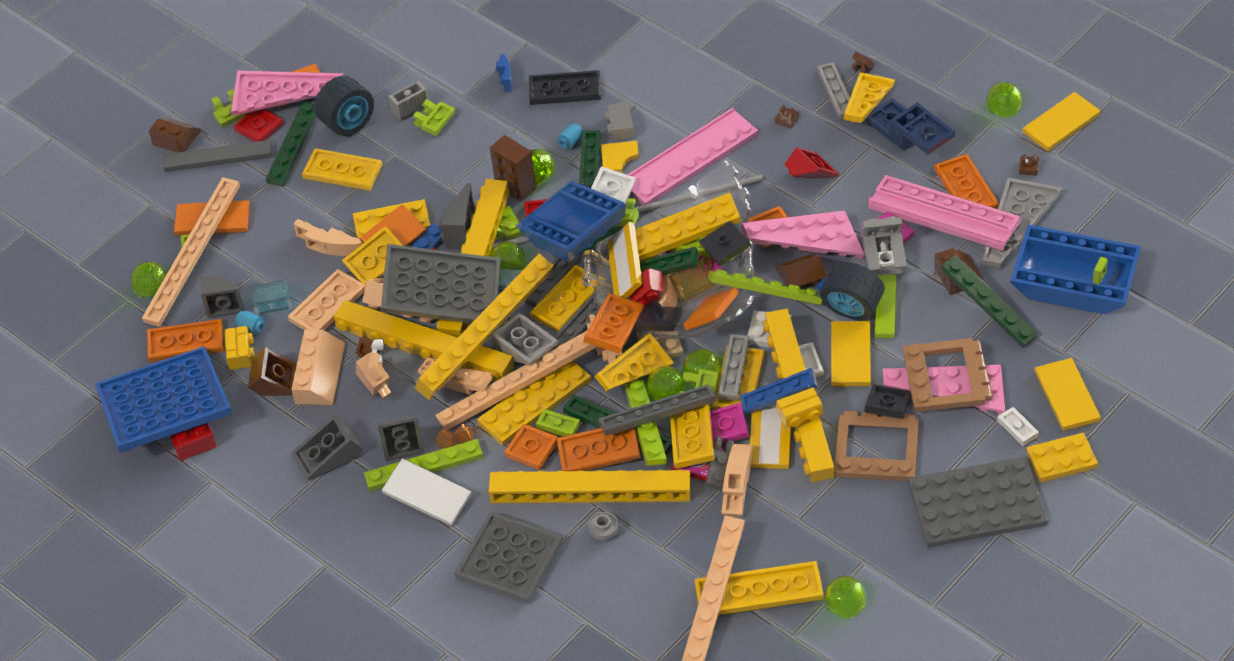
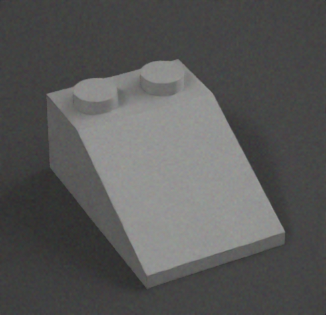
[491,313,558,365]

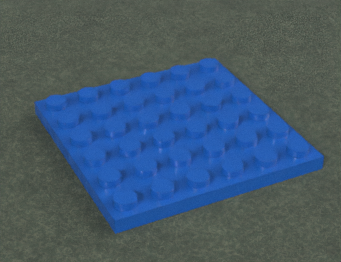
[95,346,233,453]

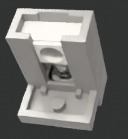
[861,216,907,276]

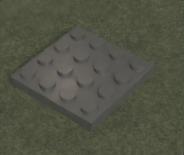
[454,511,563,603]

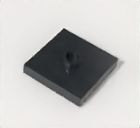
[699,221,751,266]
[636,306,683,331]
[864,384,911,419]

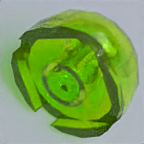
[986,82,1022,118]
[530,149,555,186]
[490,241,527,279]
[130,261,167,298]
[682,349,721,387]
[647,366,686,401]
[825,576,866,618]

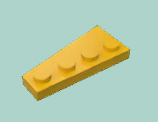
[844,72,895,123]
[594,333,674,392]

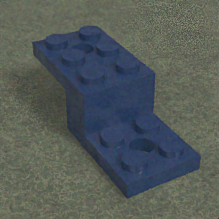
[865,98,955,155]

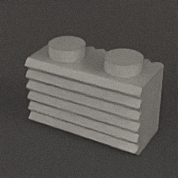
[388,80,428,119]
[604,102,634,141]

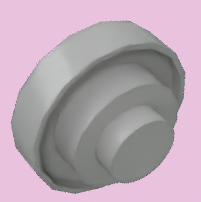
[588,512,618,540]

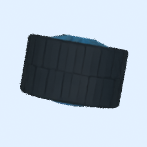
[314,76,374,136]
[820,261,885,321]

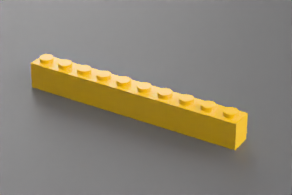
[437,179,510,337]
[415,253,554,400]
[334,300,515,382]
[762,308,834,483]
[489,470,691,503]

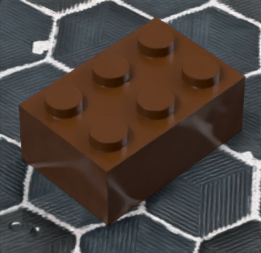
[490,135,537,201]

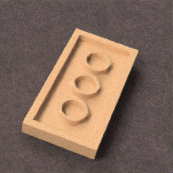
[288,269,366,330]

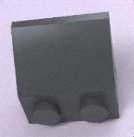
[200,275,245,318]

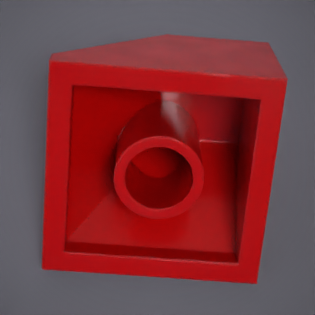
[784,147,839,178]

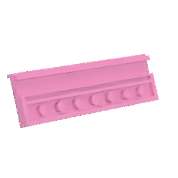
[628,108,758,205]
[868,175,1021,250]

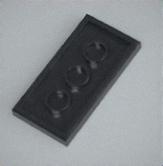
[529,70,601,105]

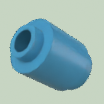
[557,123,582,149]
[235,311,265,335]

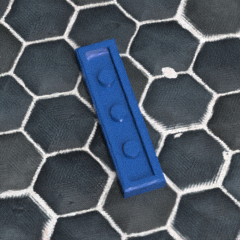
[740,368,818,415]

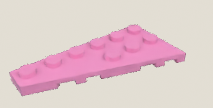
[231,71,343,116]
[741,211,864,259]
[883,365,1005,415]

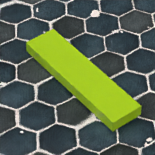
[875,274,896,338]

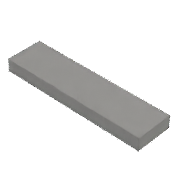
[817,62,850,120]
[718,334,750,401]

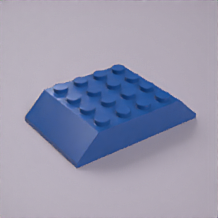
[516,180,625,262]
[1010,224,1141,314]

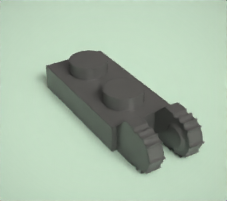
[705,436,734,491]

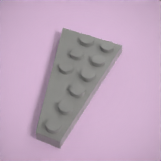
[982,178,1063,268]

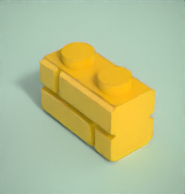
[225,326,255,370]
[776,388,823,428]

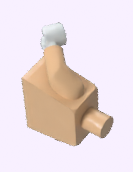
[356,339,393,399]

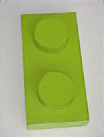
[536,409,580,436]

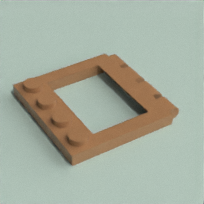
[902,338,993,412]
[834,410,919,481]

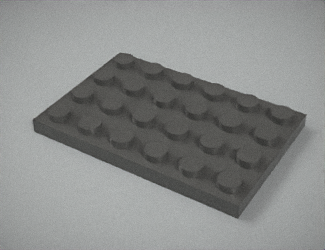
[380,244,500,323]
[908,456,1048,548]

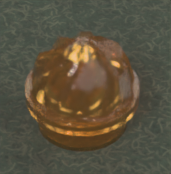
[453,423,473,443]
[435,429,455,449]

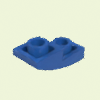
[496,54,512,92]

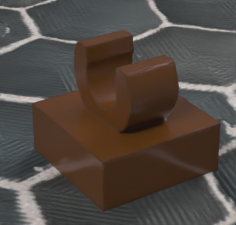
[852,51,875,73]
[775,105,799,129]
[1019,154,1039,176]
[355,336,380,358]

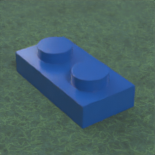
[411,223,442,249]

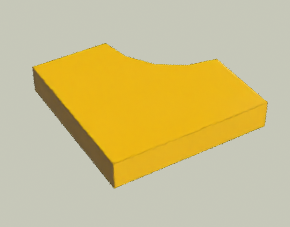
[601,141,639,173]

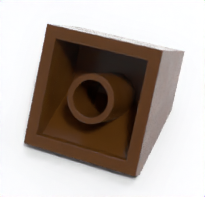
[149,118,201,153]
[935,248,985,295]
[775,254,826,289]
[248,347,297,396]

